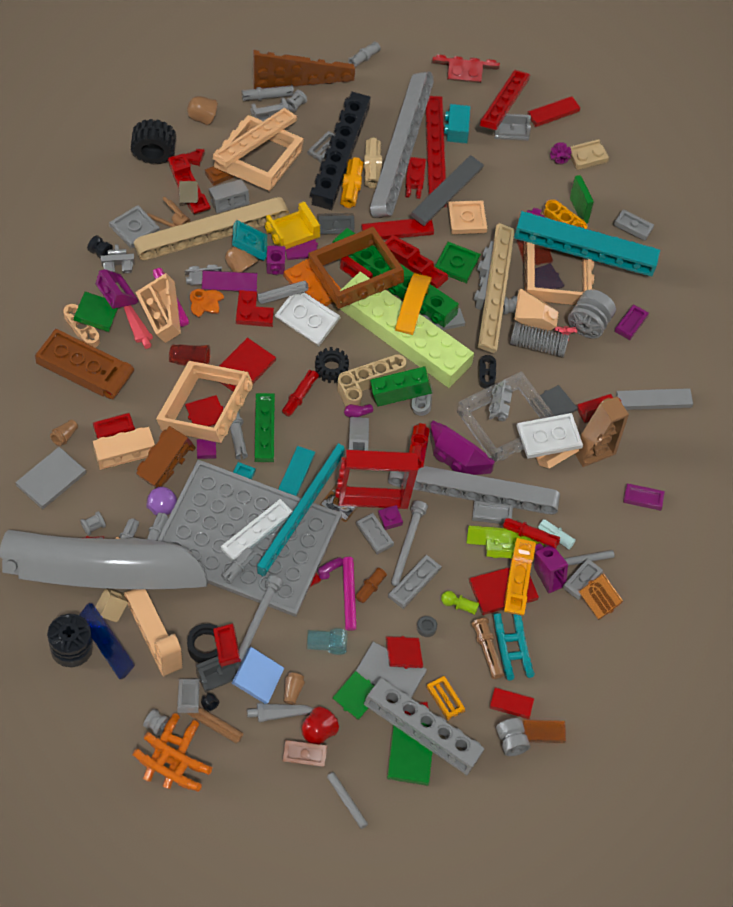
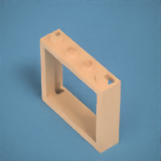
[214,115,304,191]
[524,241,595,305]
[156,361,253,443]

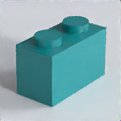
[444,104,470,143]

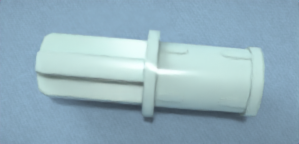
[538,520,576,550]

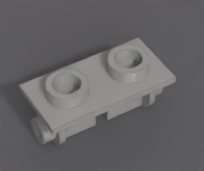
[185,265,222,286]
[489,380,513,421]

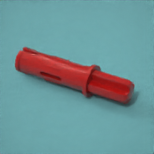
[282,370,319,417]
[503,518,560,549]

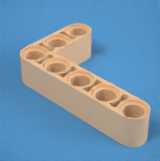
[124,589,182,676]

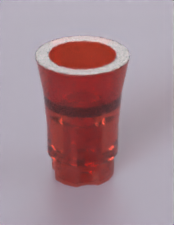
[169,344,211,366]

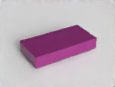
[614,304,649,340]
[623,483,665,511]

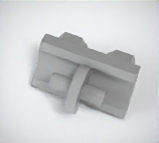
[101,244,135,273]

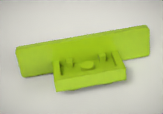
[467,526,545,559]

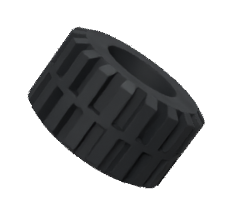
[131,119,176,164]

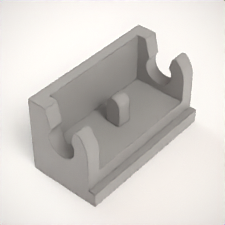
[250,98,289,121]
[494,114,531,141]
[208,179,250,214]

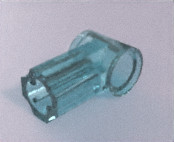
[307,629,348,655]

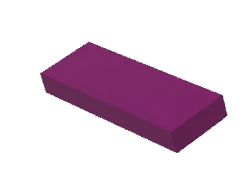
[202,270,257,291]

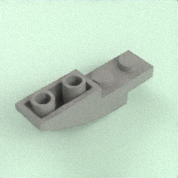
[474,241,494,310]

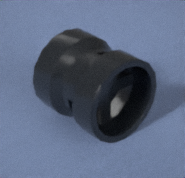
[87,235,113,259]

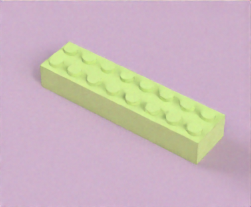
[336,272,474,388]

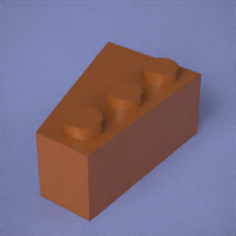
[136,426,196,488]

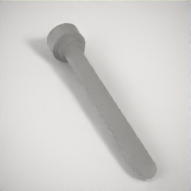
[391,501,428,586]
[239,575,283,661]

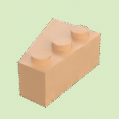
[135,273,181,343]

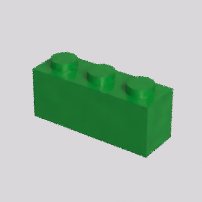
[371,366,432,407]

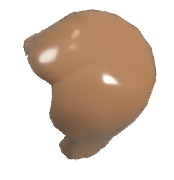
[187,96,217,125]
[225,246,259,272]

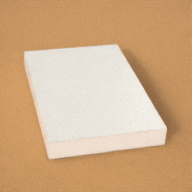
[275,292,341,346]
[517,413,583,459]

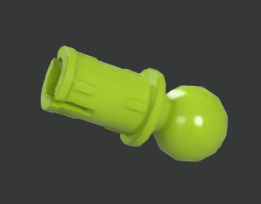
[441,591,479,615]

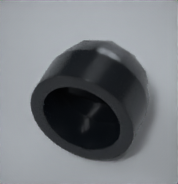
[201,693,219,712]

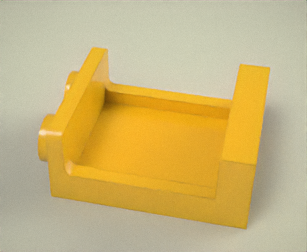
[264,201,320,250]

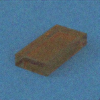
[523,720,566,743]

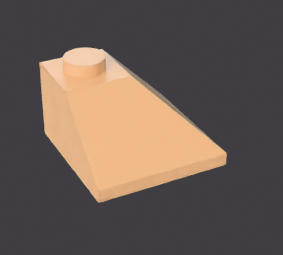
[514,289,559,335]

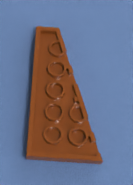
[253,50,355,89]

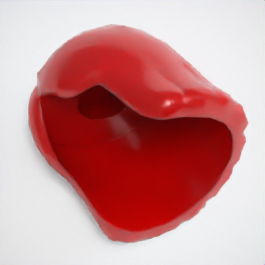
[301,707,339,744]

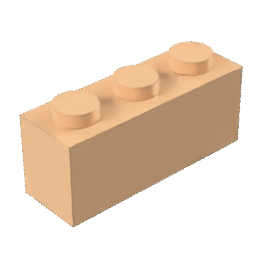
[93,427,155,470]

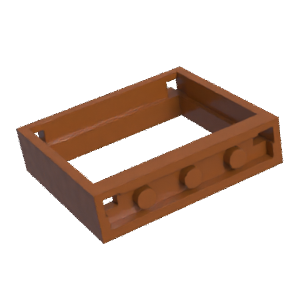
[308,227,404,309]

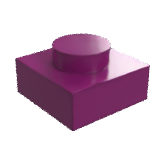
[378,505,403,530]

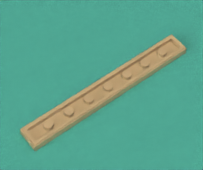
[478,223,515,353]

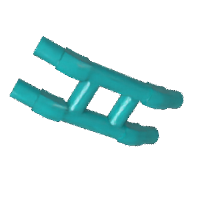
[493,613,535,681]

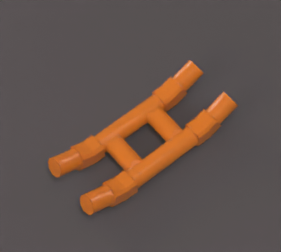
[143,713,199,789]
[132,732,212,792]

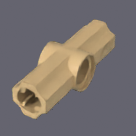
[364,138,382,188]

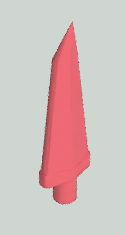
[124,305,153,349]

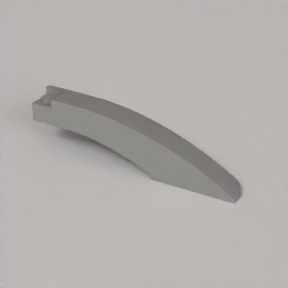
[0,530,208,589]

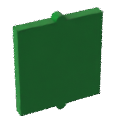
[332,671,374,720]

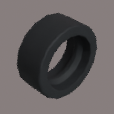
[187,623,218,663]

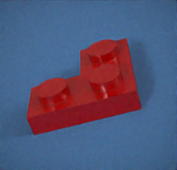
[236,290,274,327]

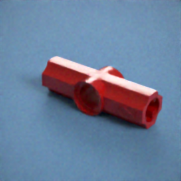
[409,423,430,470]

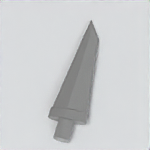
[247,703,313,722]

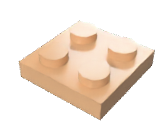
[448,201,487,234]

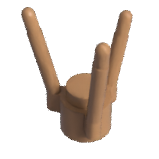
[146,197,190,227]

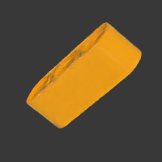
[543,199,588,229]

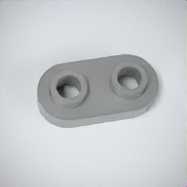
[412,386,433,416]

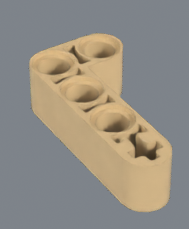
[337,355,406,407]

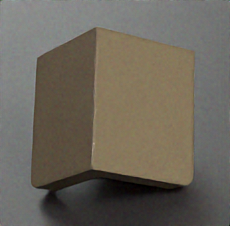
[179,181,198,206]

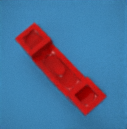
[168,153,211,214]

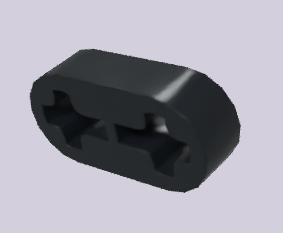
[478,355,496,389]

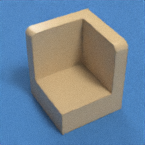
[95,588,128,622]

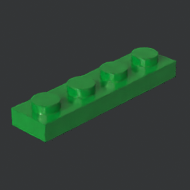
[255,393,275,462]

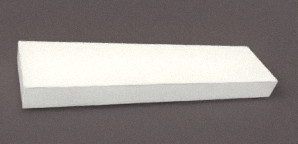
[221,499,293,560]

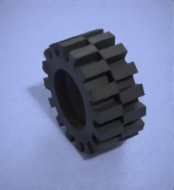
[315,347,349,383]

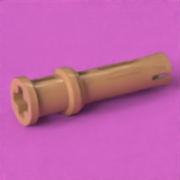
[471,618,504,679]

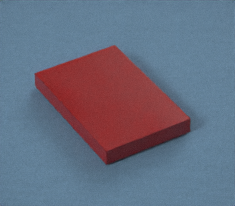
[219,337,276,392]
[469,567,539,616]

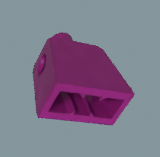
[534,544,568,594]

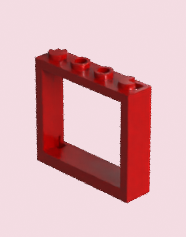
[335,450,418,509]

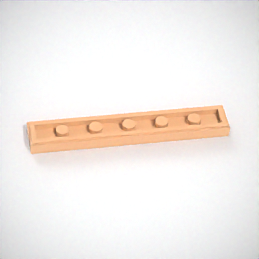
[213,108,297,168]

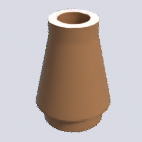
[50,419,78,446]
[284,673,305,705]

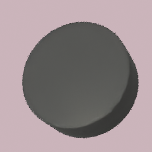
[417,616,437,637]

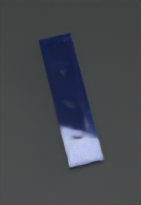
[79,603,135,679]

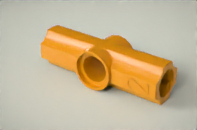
[341,157,364,208]

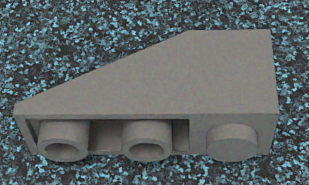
[348,417,369,451]

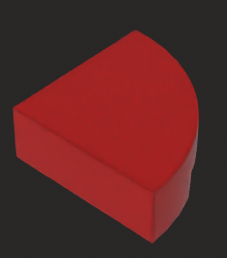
[185,149,205,166]

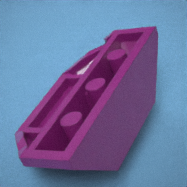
[429,420,495,475]

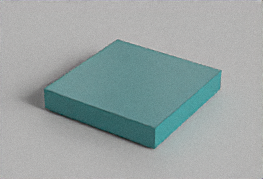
[232,220,267,261]

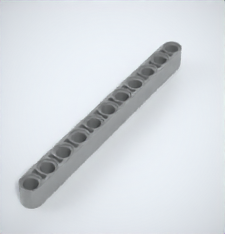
[370,71,434,218]

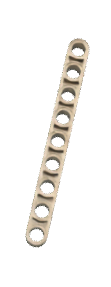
[133,197,290,260]

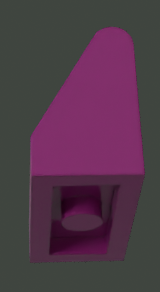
[95,269,139,309]

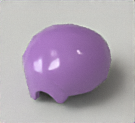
[146,487,177,515]

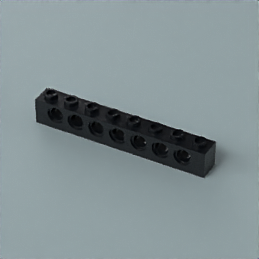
[310,91,371,210]

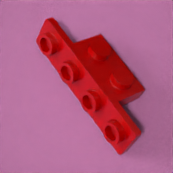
[432,55,500,83]

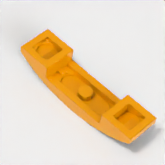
[395,273,432,335]
[504,538,536,616]

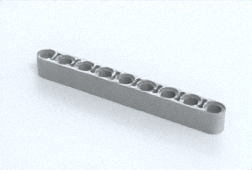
[388,466,560,514]

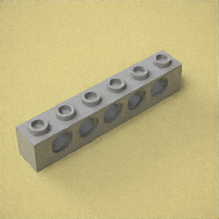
[364,678,485,775]

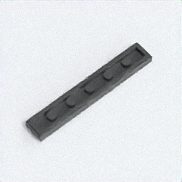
[410,155,484,226]

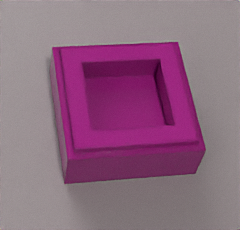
[197,439,216,459]

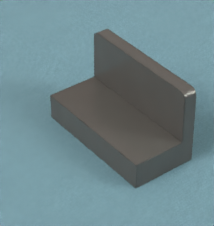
[318,213,354,234]

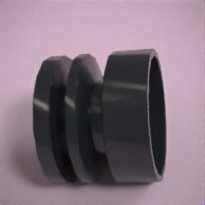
[47,614,93,668]

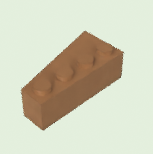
[575,396,629,467]

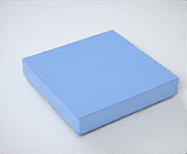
[232,647,284,704]

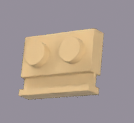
[571,139,609,170]

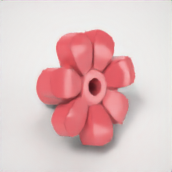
[554,326,578,341]

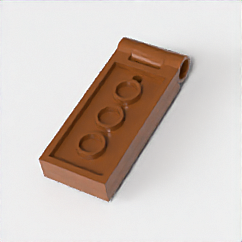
[35,329,134,399]

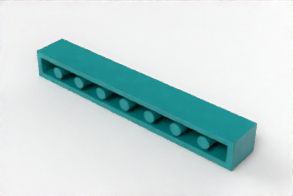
[514,211,660,277]

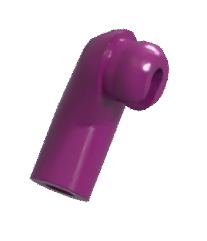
[344,404,373,417]
[318,557,343,580]

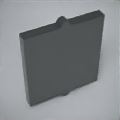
[534,385,578,417]

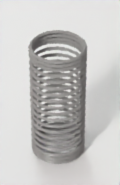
[510,322,569,358]

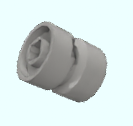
[496,718,530,756]

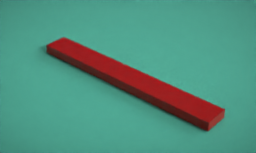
[425,96,447,207]

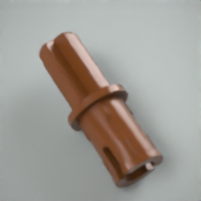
[355,568,387,603]

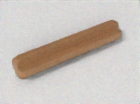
[187,707,243,743]

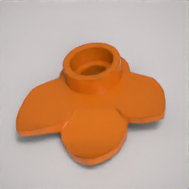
[190,289,224,317]

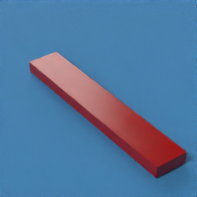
[480,70,530,130]

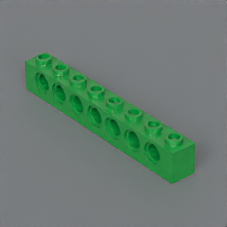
[333,228,459,327]

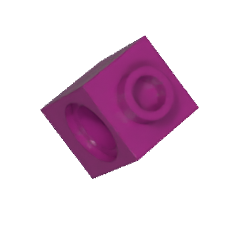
[267,246,285,275]

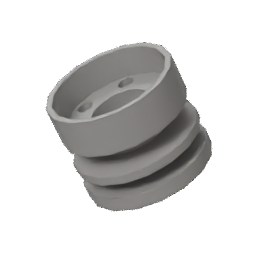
[568,289,616,339]

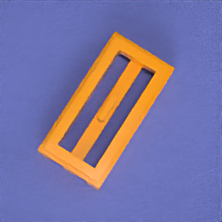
[426,676,465,721]

